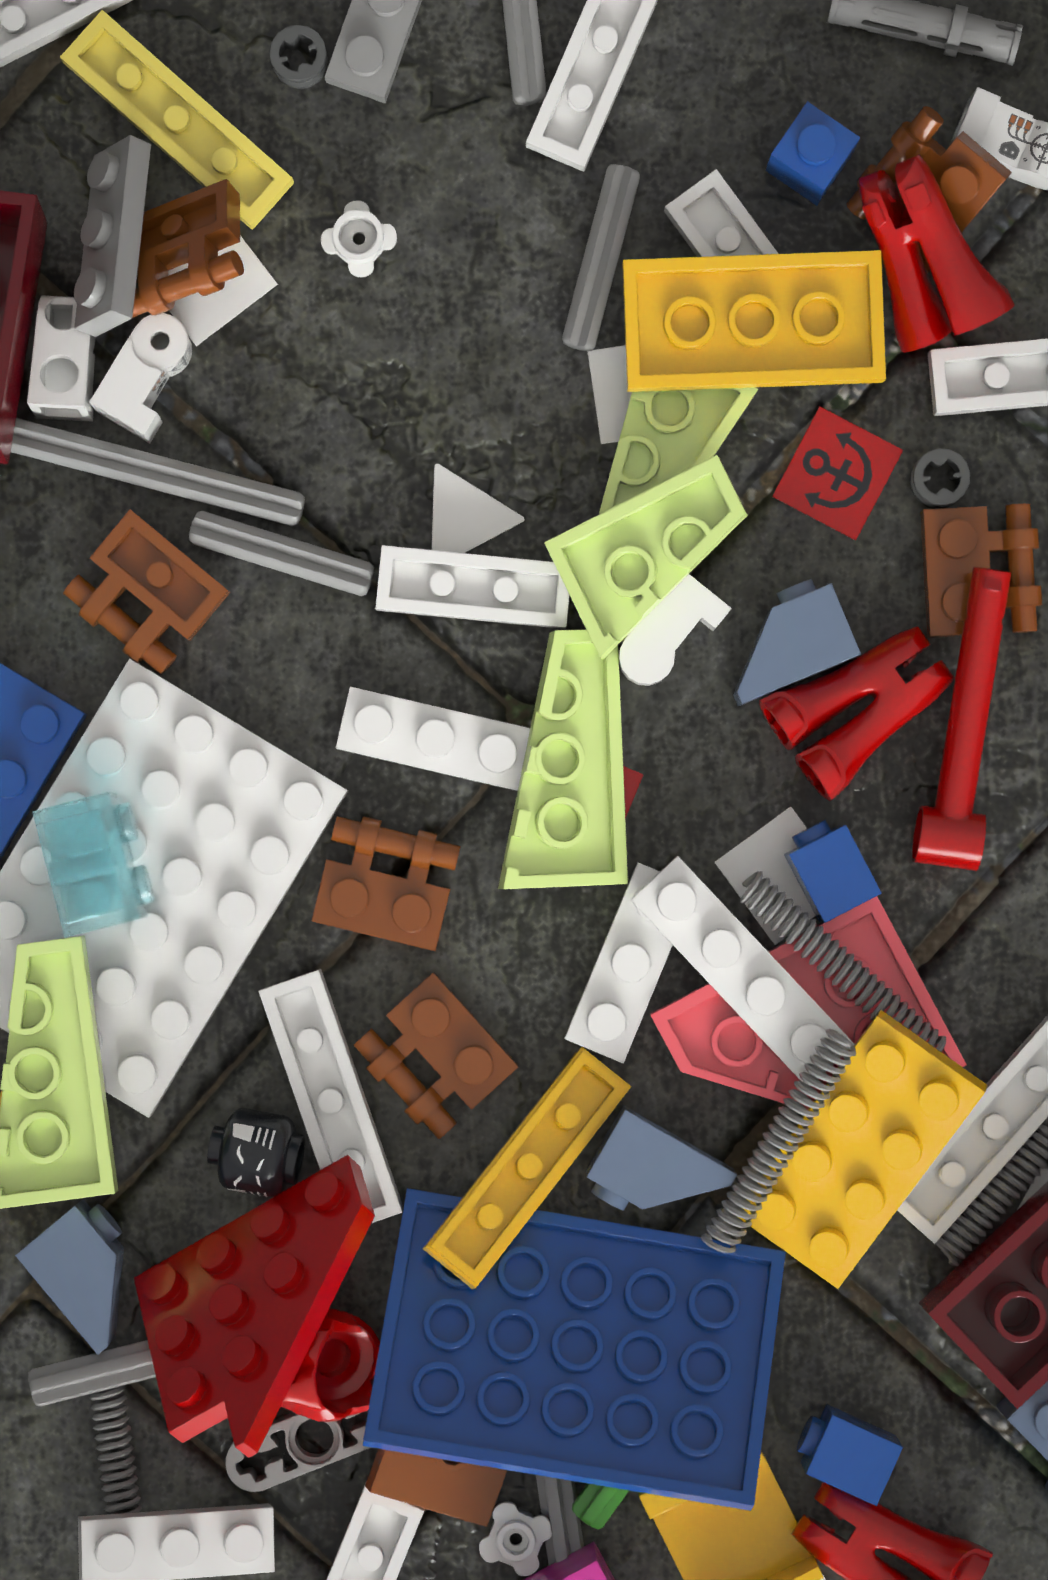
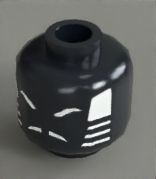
[207,1108,305,1198]

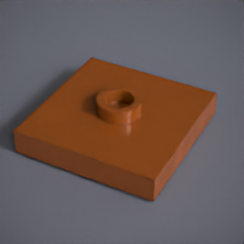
[365,1449,507,1527]

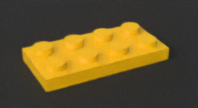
[622,250,886,392]
[738,1010,988,1289]

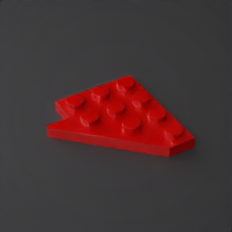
[134,1155,375,1458]

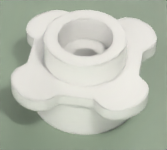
[321,201,397,277]
[479,1501,552,1576]

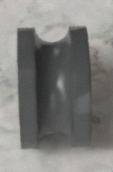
[269,25,329,89]
[910,448,970,508]

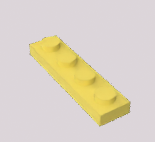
[60,10,294,230]

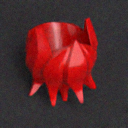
[281,1309,380,1422]

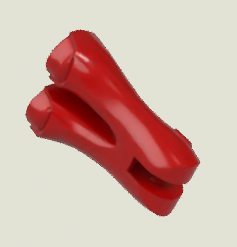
[859,154,1015,353]
[759,626,955,801]
[791,1482,993,1580]

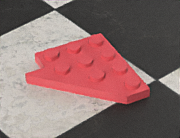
[650,896,967,1110]

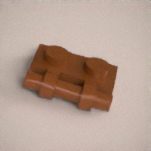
[846,106,1012,273]
[132,179,244,318]
[920,503,1042,638]
[63,509,231,675]
[311,816,461,951]
[353,972,519,1140]

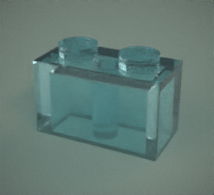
[32,792,154,938]

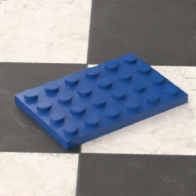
[363,1188,786,1511]

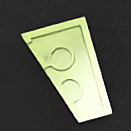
[599,387,758,514]
[544,455,748,659]

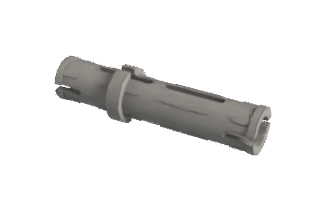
[827,0,1023,66]

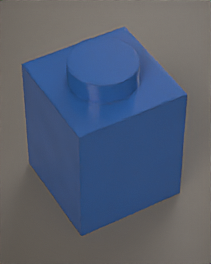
[765,101,860,206]
[784,819,882,923]
[797,1404,903,1506]

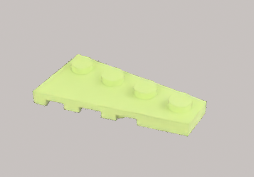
[498,630,628,889]
[0,935,118,1209]

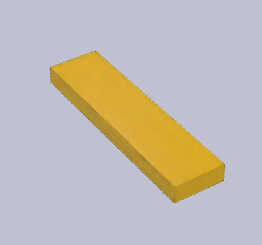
[423,1047,632,1289]

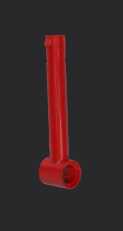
[912,567,1012,871]

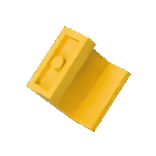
[638,1450,824,1580]

